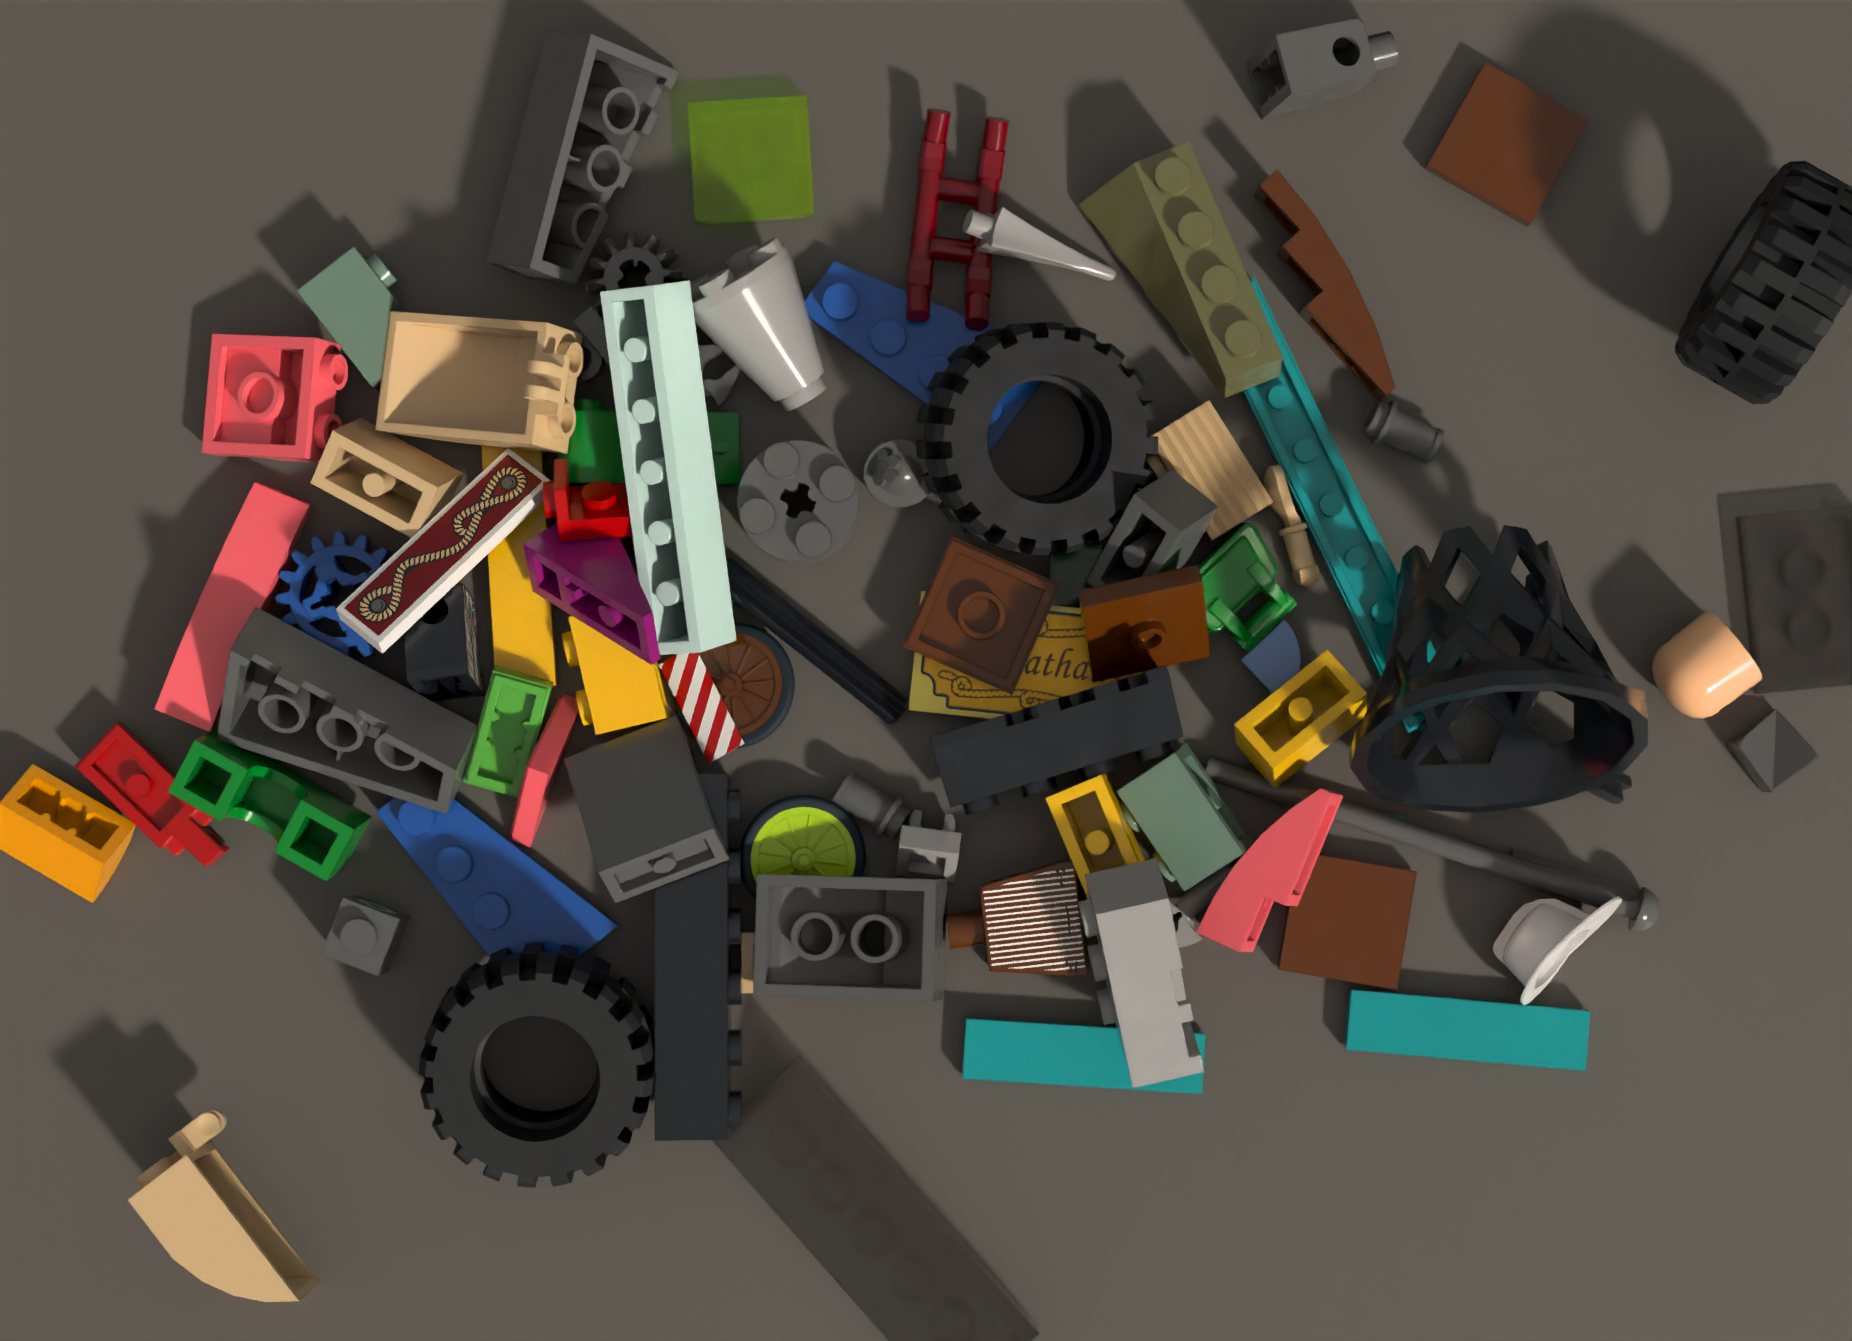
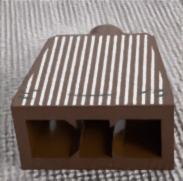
[946,859,1087,976]

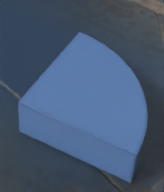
[1239,619,1301,694]

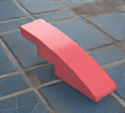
[154,482,312,732]

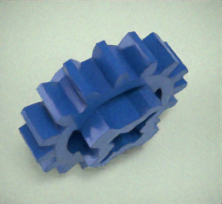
[275,531,392,658]

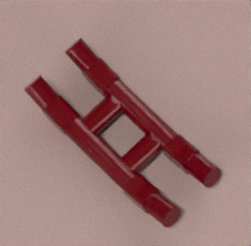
[905,108,1009,330]

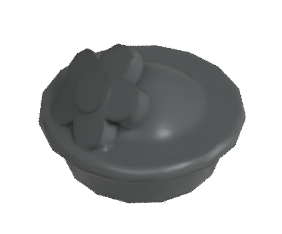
[863,438,930,507]

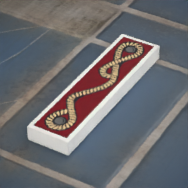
[336,448,551,654]

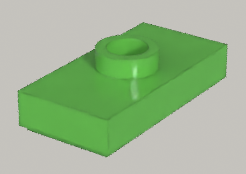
[463,666,554,798]

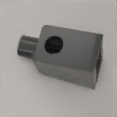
[1246,18,1399,120]

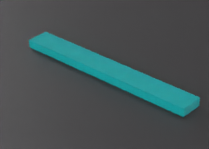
[1241,277,1436,733]

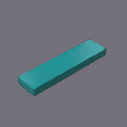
[1344,988,1591,1071]
[962,1017,1206,1094]

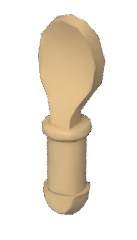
[1263,464,1319,588]

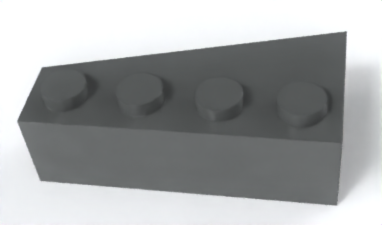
[217,607,477,814]

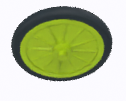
[740,795,866,900]

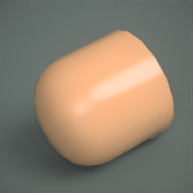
[1652,611,1762,719]

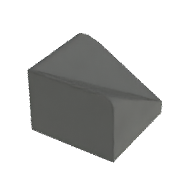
[1727,709,1819,792]

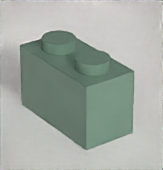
[1116,743,1254,892]

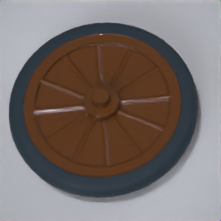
[672,623,795,749]

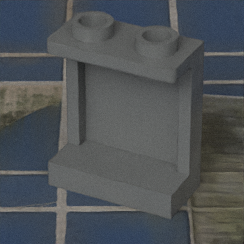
[564,716,729,903]

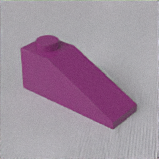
[523,523,661,665]

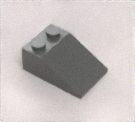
[753,874,947,1002]

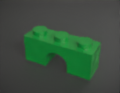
[168,729,372,882]

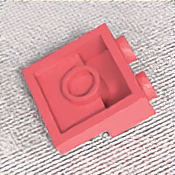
[201,334,348,463]

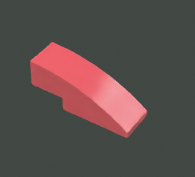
[1196,788,1343,952]

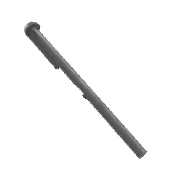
[1205,756,1660,932]

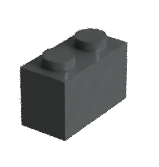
[1087,470,1219,587]

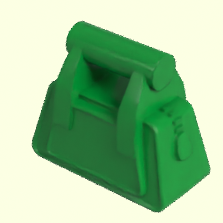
[1197,522,1297,653]

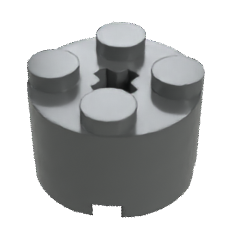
[737,440,860,565]

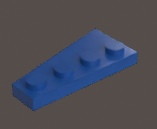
[805,261,1043,454]
[376,797,620,958]

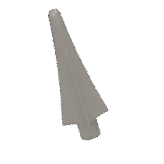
[963,207,1116,281]

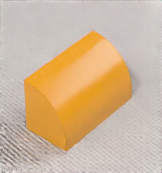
[0,764,136,903]

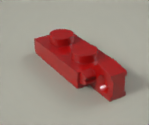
[75,722,230,867]

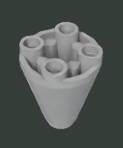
[690,237,827,411]

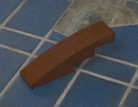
[1254,169,1395,401]

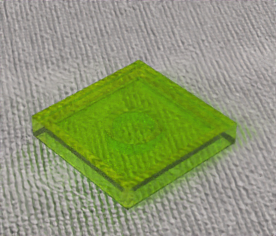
[688,95,815,224]

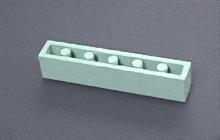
[600,280,737,655]

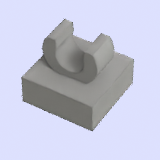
[895,810,962,883]

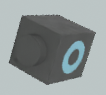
[321,895,410,976]

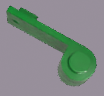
[557,399,740,486]

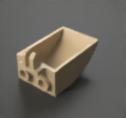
[375,311,584,454]
[128,1109,321,1302]

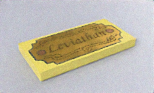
[908,591,1148,719]

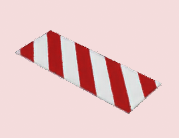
[659,653,745,764]

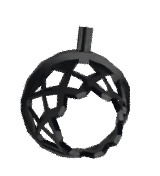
[1349,525,1648,813]

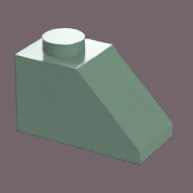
[297,247,400,391]

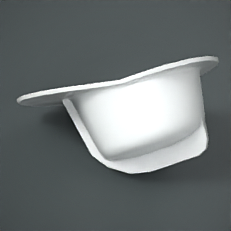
[1493,896,1622,1005]

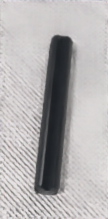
[726,558,909,724]

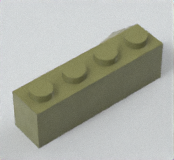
[1078,141,1283,398]

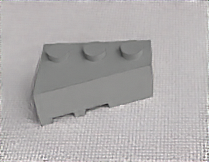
[1078,858,1204,1088]

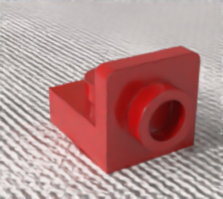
[543,459,632,541]

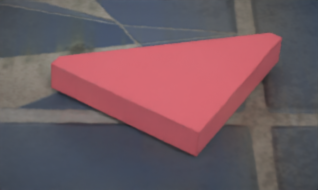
[510,694,579,847]

